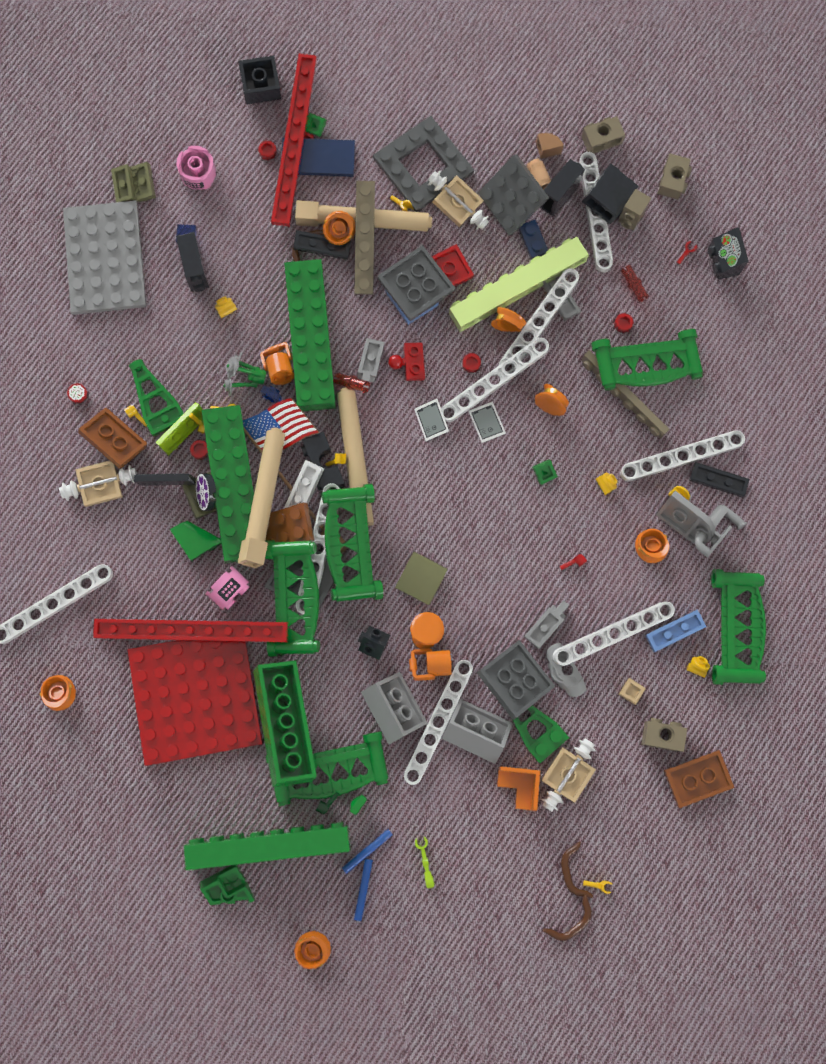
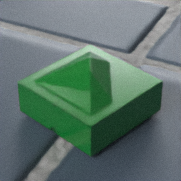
[305,113,327,138]
[532,459,558,485]
[350,794,367,815]

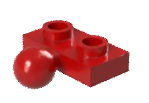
[388,342,425,381]

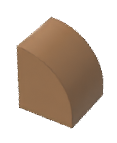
[536,133,564,159]

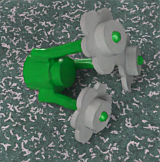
[223,352,266,396]

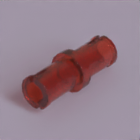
[621,265,649,302]
[333,372,370,393]

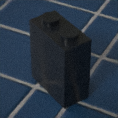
[540,159,585,217]
[582,163,639,224]
[176,232,209,292]

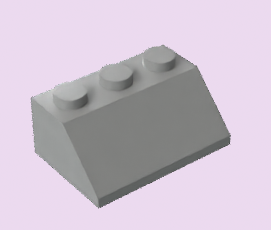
[361,672,428,744]
[442,699,513,764]

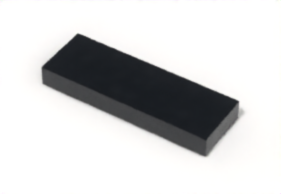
[293,230,351,260]
[689,462,750,498]
[134,473,196,486]

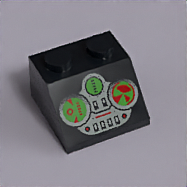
[708,227,749,280]

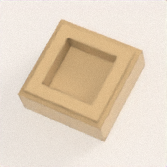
[618,678,646,705]

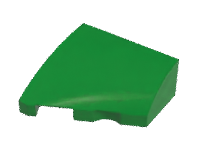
[170,521,221,562]
[200,865,255,905]

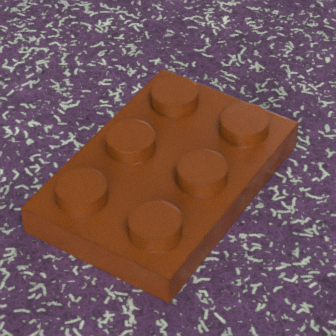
[78,407,148,469]
[265,502,314,542]
[663,750,735,808]

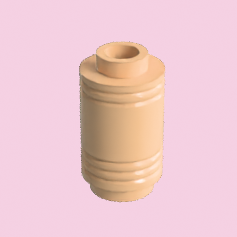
[527,159,551,190]

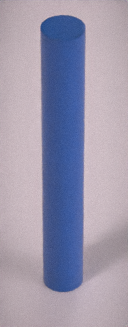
[342,829,393,874]
[354,858,373,921]

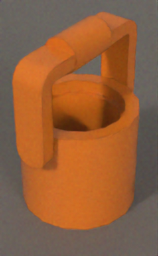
[260,342,294,385]
[409,648,452,681]

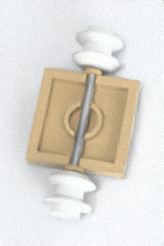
[428,171,489,230]
[59,461,137,507]
[541,739,596,812]

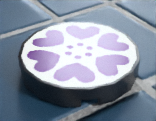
[195,473,216,511]

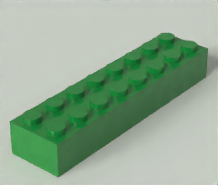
[284,259,336,412]
[202,405,254,564]
[184,822,351,870]

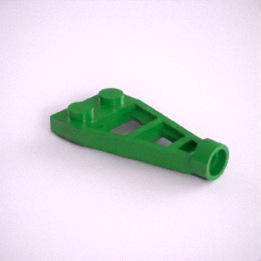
[129,359,184,437]
[511,705,569,763]

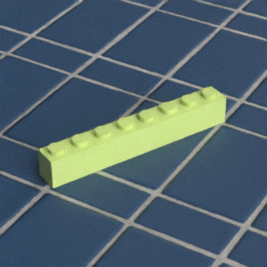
[449,237,589,333]

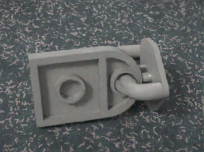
[656,491,747,558]

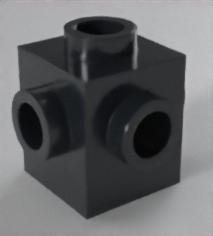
[358,625,391,660]

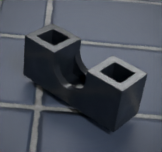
[301,431,345,491]

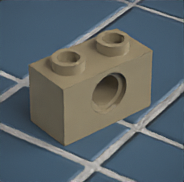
[581,116,625,153]
[657,153,692,199]
[618,189,651,231]
[641,718,687,752]

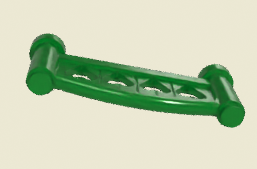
[591,329,703,391]
[322,484,384,602]
[265,540,320,657]
[711,569,766,685]
[265,731,389,806]

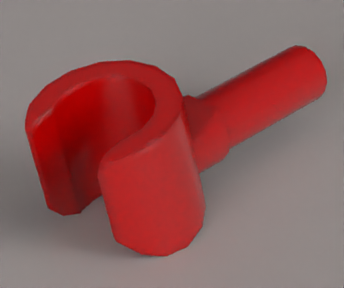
[677,241,698,265]
[560,554,587,570]

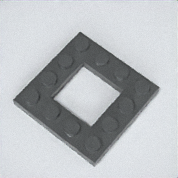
[373,116,474,212]

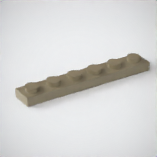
[355,181,375,295]
[581,350,670,439]

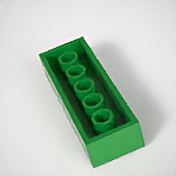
[253,660,317,788]

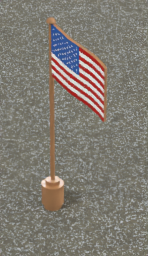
[243,398,347,553]

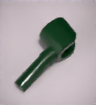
[316,792,340,815]

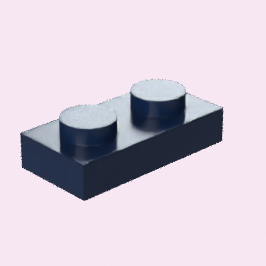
[518,219,548,260]

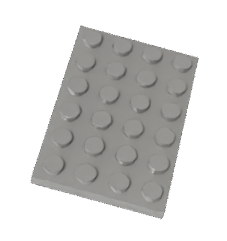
[63,200,147,315]

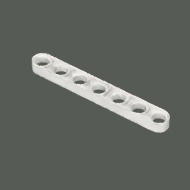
[579,152,613,273]
[499,268,579,374]
[441,338,549,422]
[620,430,745,482]
[296,483,340,614]
[0,564,113,644]
[553,602,675,666]
[404,660,473,785]

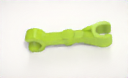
[415,837,434,889]

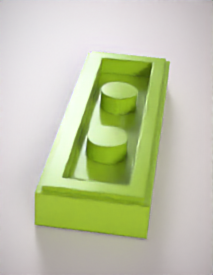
[155,402,203,456]

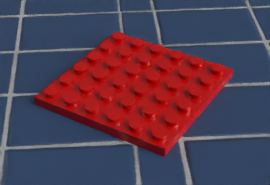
[127,640,263,766]

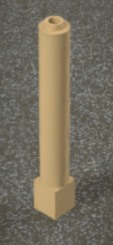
[295,200,432,232]
[337,388,374,526]
[238,428,285,568]

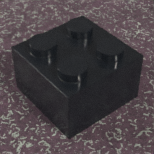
[238,55,282,105]

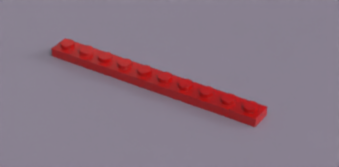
[271,53,317,227]
[93,619,288,642]

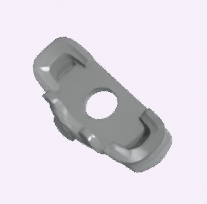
[546,643,587,697]

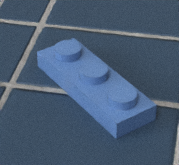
[645,609,706,652]

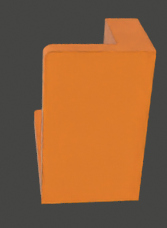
[497,767,540,811]

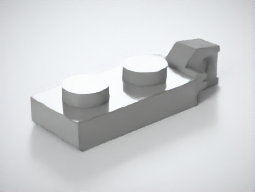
[358,338,385,392]
[524,600,569,649]

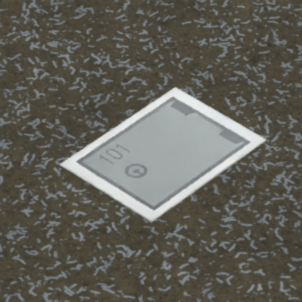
[414,399,449,441]
[469,402,506,443]

